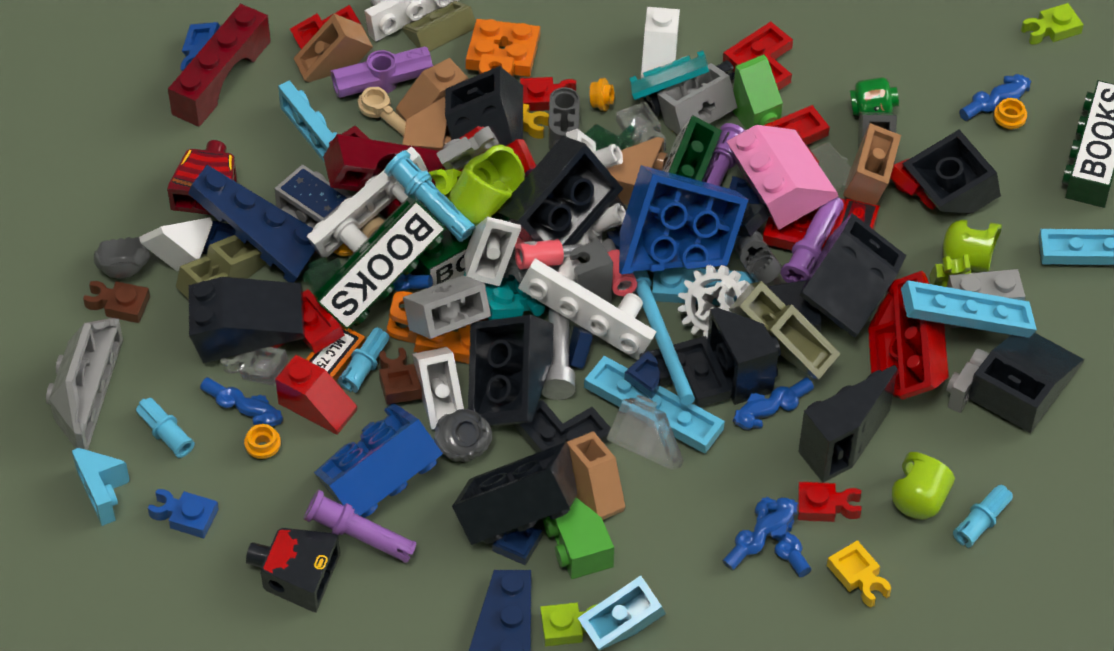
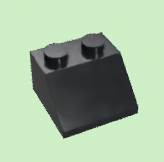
[902,129,1001,213]
[707,307,781,405]

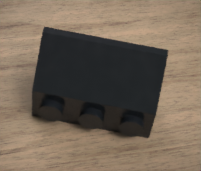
[497,135,623,246]
[452,442,577,545]

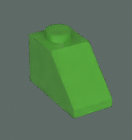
[732,54,783,129]

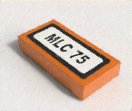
[306,323,366,381]

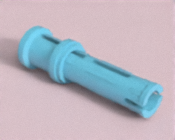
[384,150,476,242]

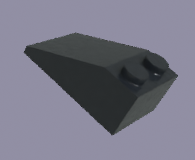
[188,277,305,364]
[468,315,554,427]

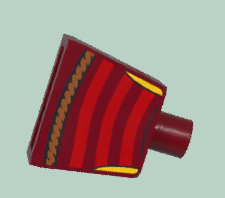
[167,140,237,215]

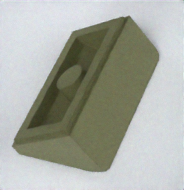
[402,0,476,52]

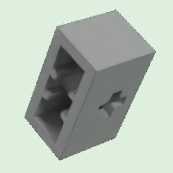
[657,63,737,134]
[403,275,491,339]

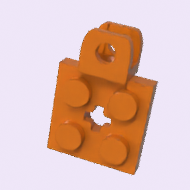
[466,19,540,77]
[386,291,489,364]

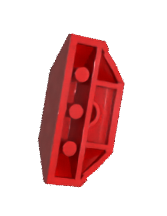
[868,271,949,400]

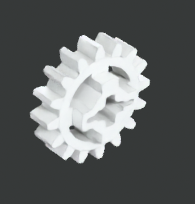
[678,265,750,337]

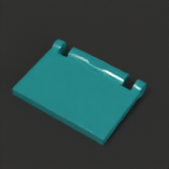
[629,50,709,100]

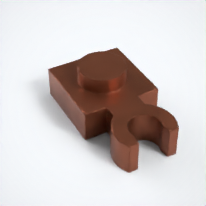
[83,281,150,323]
[379,347,422,404]

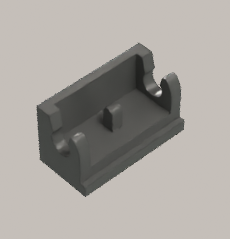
[570,237,613,304]

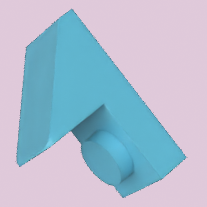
[72,448,130,526]

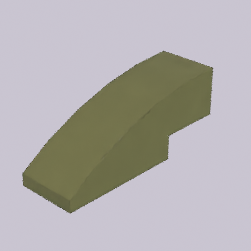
[176,235,267,299]
[729,281,840,380]

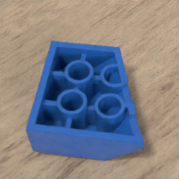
[619,165,749,274]
[314,403,443,518]

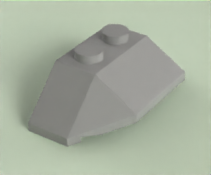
[46,318,123,450]

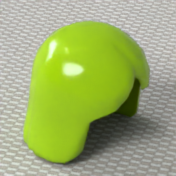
[462,145,525,193]
[449,169,512,226]

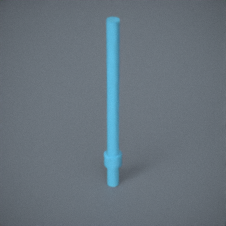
[633,270,695,405]

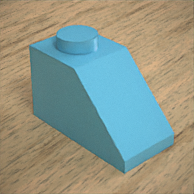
[578,576,666,651]

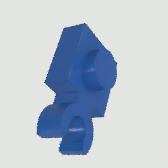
[180,22,221,71]
[148,489,219,539]

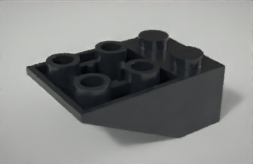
[445,66,523,146]
[799,213,907,338]
[969,333,1084,433]
[798,365,898,483]

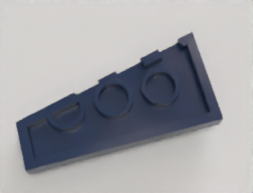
[188,165,315,283]
[469,570,531,651]

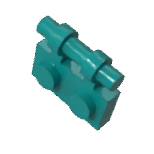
[464,272,545,320]

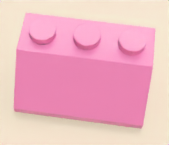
[727,125,838,230]

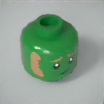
[850,77,899,116]

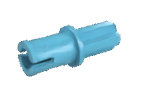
[338,327,390,393]
[136,398,195,458]
[953,485,1013,548]

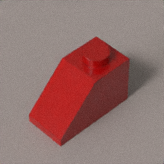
[275,355,357,435]

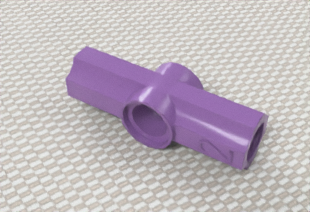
[331,46,433,98]

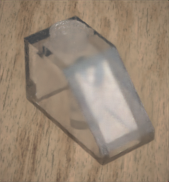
[607,395,684,470]

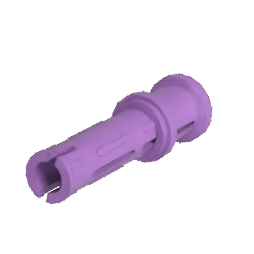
[702,123,745,186]
[780,197,844,283]
[303,489,416,564]

